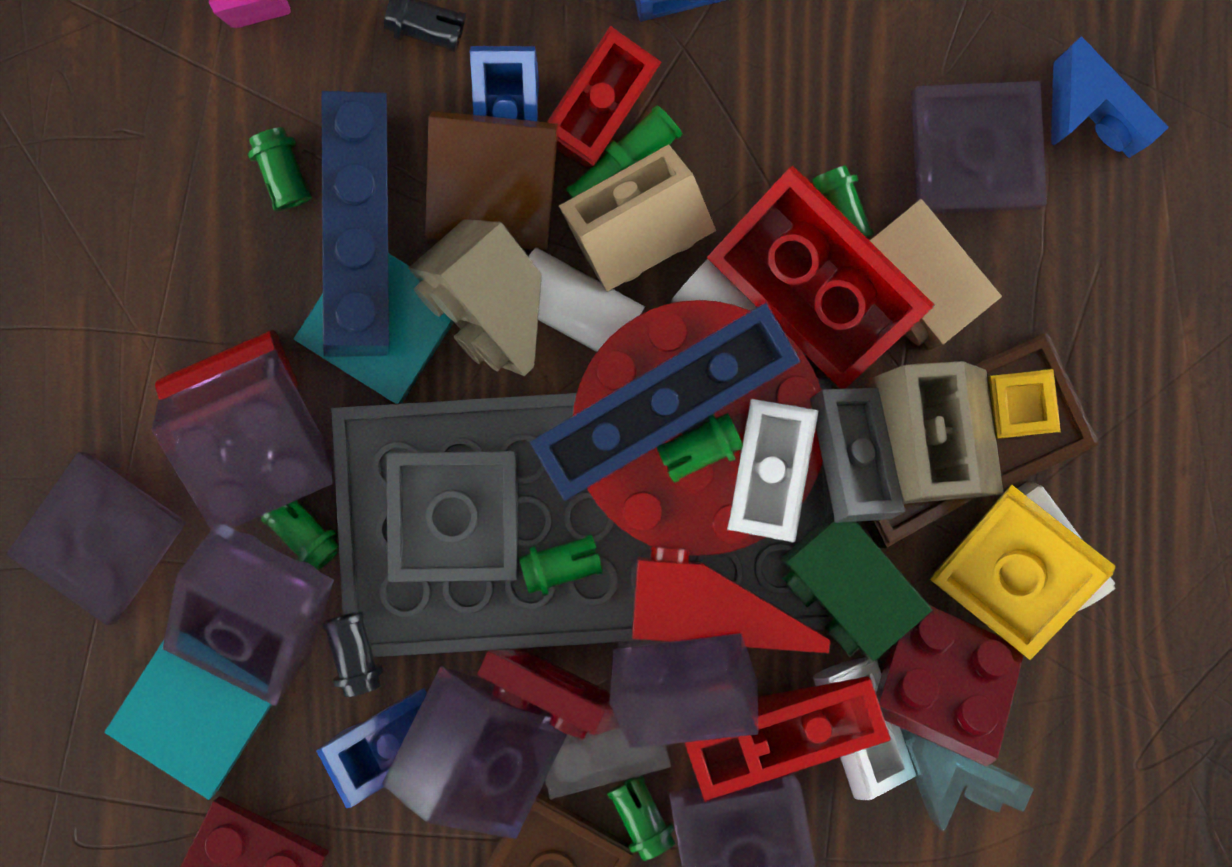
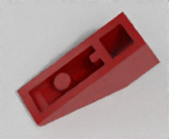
[632,546,830,653]
[682,676,891,801]

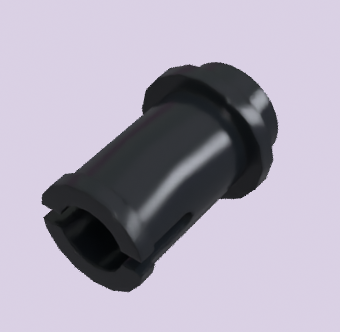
[384,0,466,52]
[322,611,384,697]

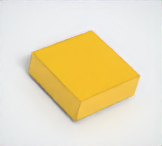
[988,369,1061,439]

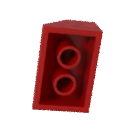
[706,165,935,389]

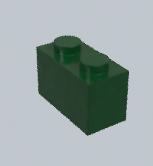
[780,513,932,662]

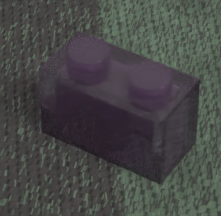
[610,633,758,748]

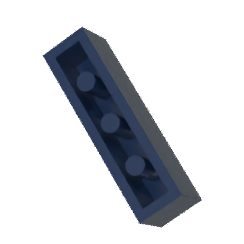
[321,91,389,357]
[530,303,801,501]

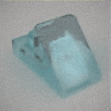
[901,729,1034,831]

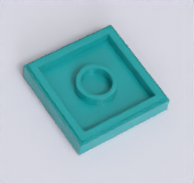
[294,253,454,404]
[104,625,281,800]

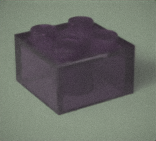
[151,350,332,536]
[163,521,334,706]
[382,666,568,839]
[669,773,815,867]

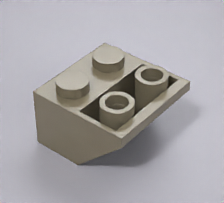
[409,219,542,376]
[868,362,1004,504]

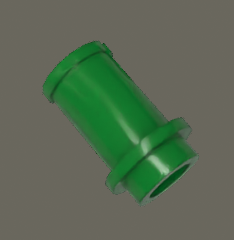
[247,127,312,212]
[812,165,874,238]
[657,413,743,483]
[261,493,339,573]
[518,534,603,596]
[607,774,676,861]

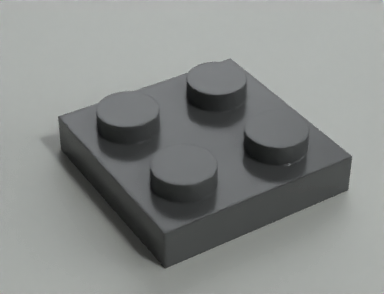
[387,451,518,582]

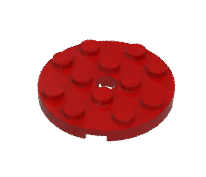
[573,300,823,556]

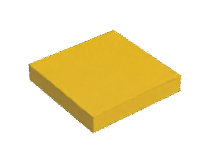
[930,484,1115,660]

